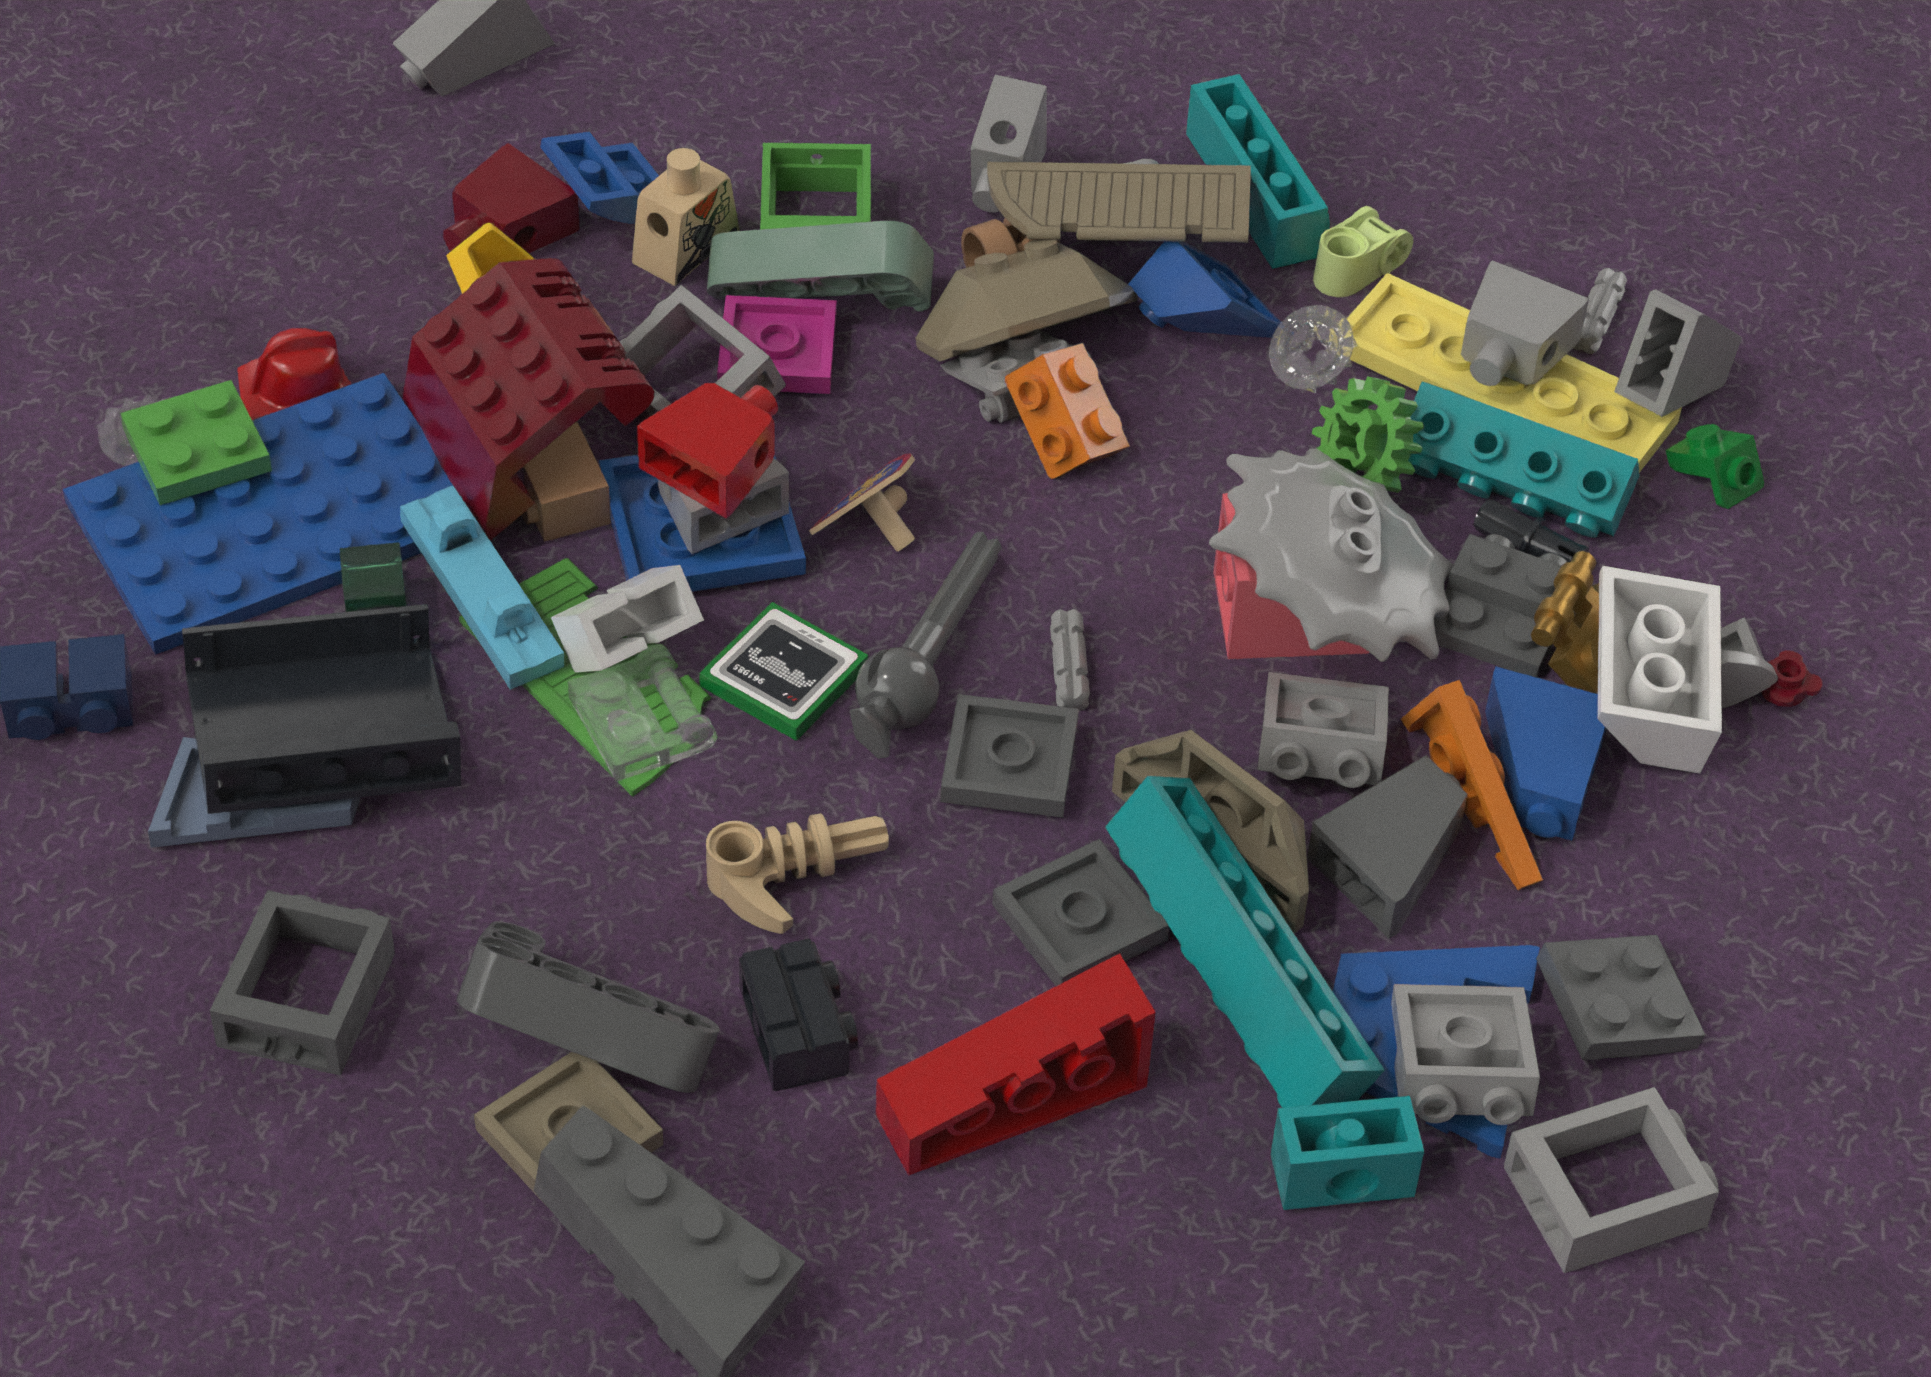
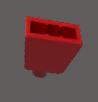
[637,383,778,519]

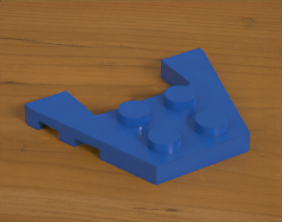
[1333,945,1540,1158]

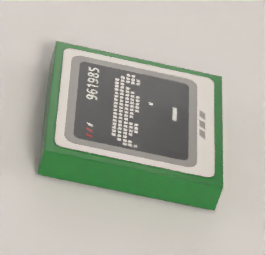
[699,602,868,741]

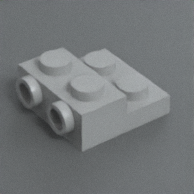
[1257,672,1389,788]
[1391,984,1540,1125]

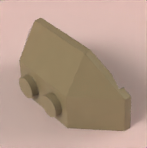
[915,239,1138,361]
[1112,730,1309,933]

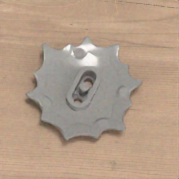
[1209,448,1454,662]

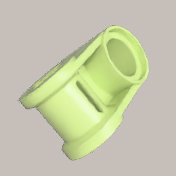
[1313,206,1413,297]

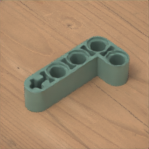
[707,221,934,311]

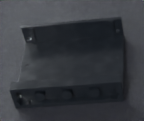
[182,604,461,814]

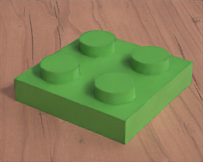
[120,380,272,505]

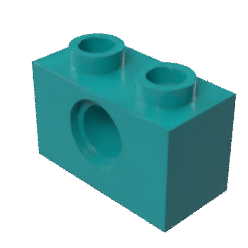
[1270,1096,1424,1210]

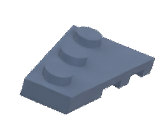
[148,737,361,848]

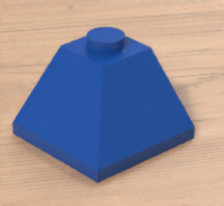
[1128,241,1290,338]

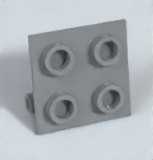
[940,329,1091,423]

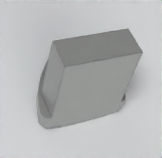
[1721,617,1778,708]

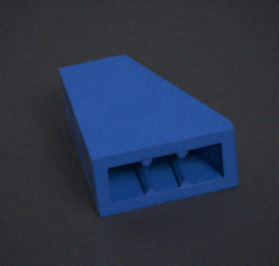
[1485,666,1607,841]

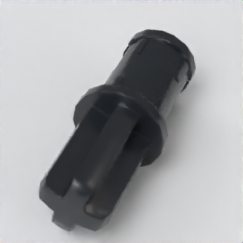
[1473,500,1589,562]

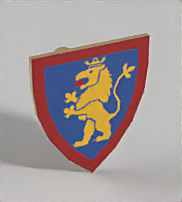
[809,453,915,552]

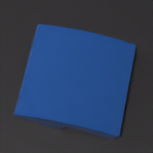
[540,132,659,224]

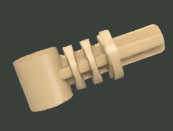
[706,813,889,934]

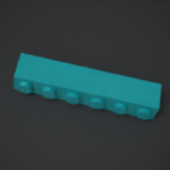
[1105,776,1385,1108]

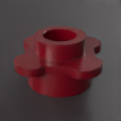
[1761,650,1822,707]

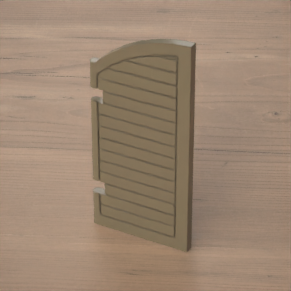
[987,162,1251,243]

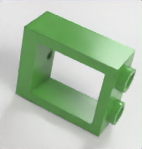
[760,143,871,230]

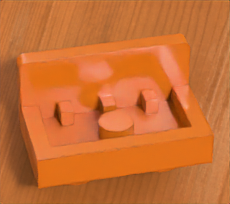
[1005,343,1130,479]

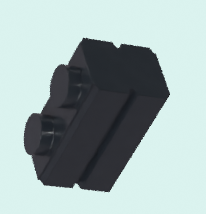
[739,938,858,1091]

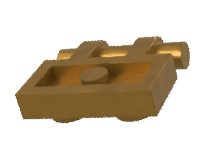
[1531,551,1599,694]

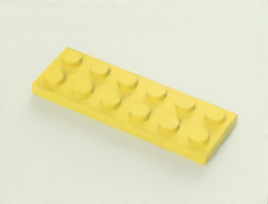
[1330,273,1682,473]

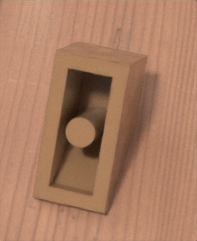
[522,421,611,542]

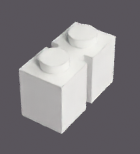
[551,565,704,672]

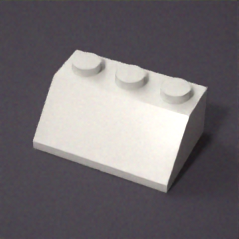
[1598,566,1722,773]

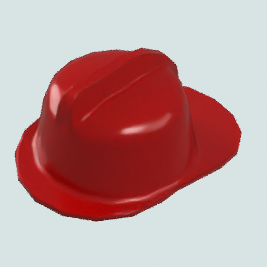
[237,328,351,420]

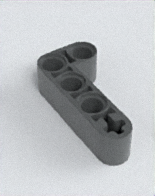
[457,921,720,1093]

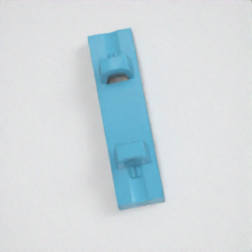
[400,485,564,690]

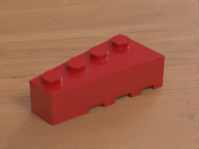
[876,953,1156,1176]

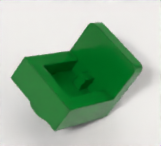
[1665,424,1764,509]

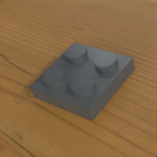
[940,694,1079,818]
[992,839,1169,986]
[1536,935,1705,1060]

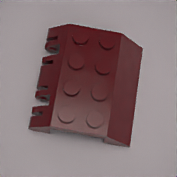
[402,258,655,540]

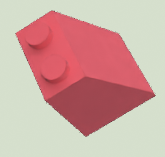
[1213,493,1369,659]

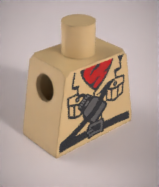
[632,148,739,286]

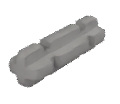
[1573,268,1627,354]
[1050,609,1090,711]

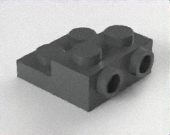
[1434,534,1567,677]

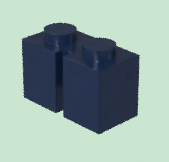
[0,634,134,740]

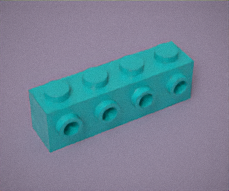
[1186,74,1330,269]
[1408,381,1640,538]

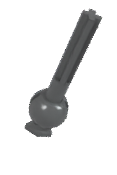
[850,532,1002,759]

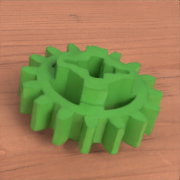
[1312,376,1423,493]

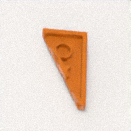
[1400,680,1543,890]

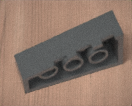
[534,1105,805,1377]

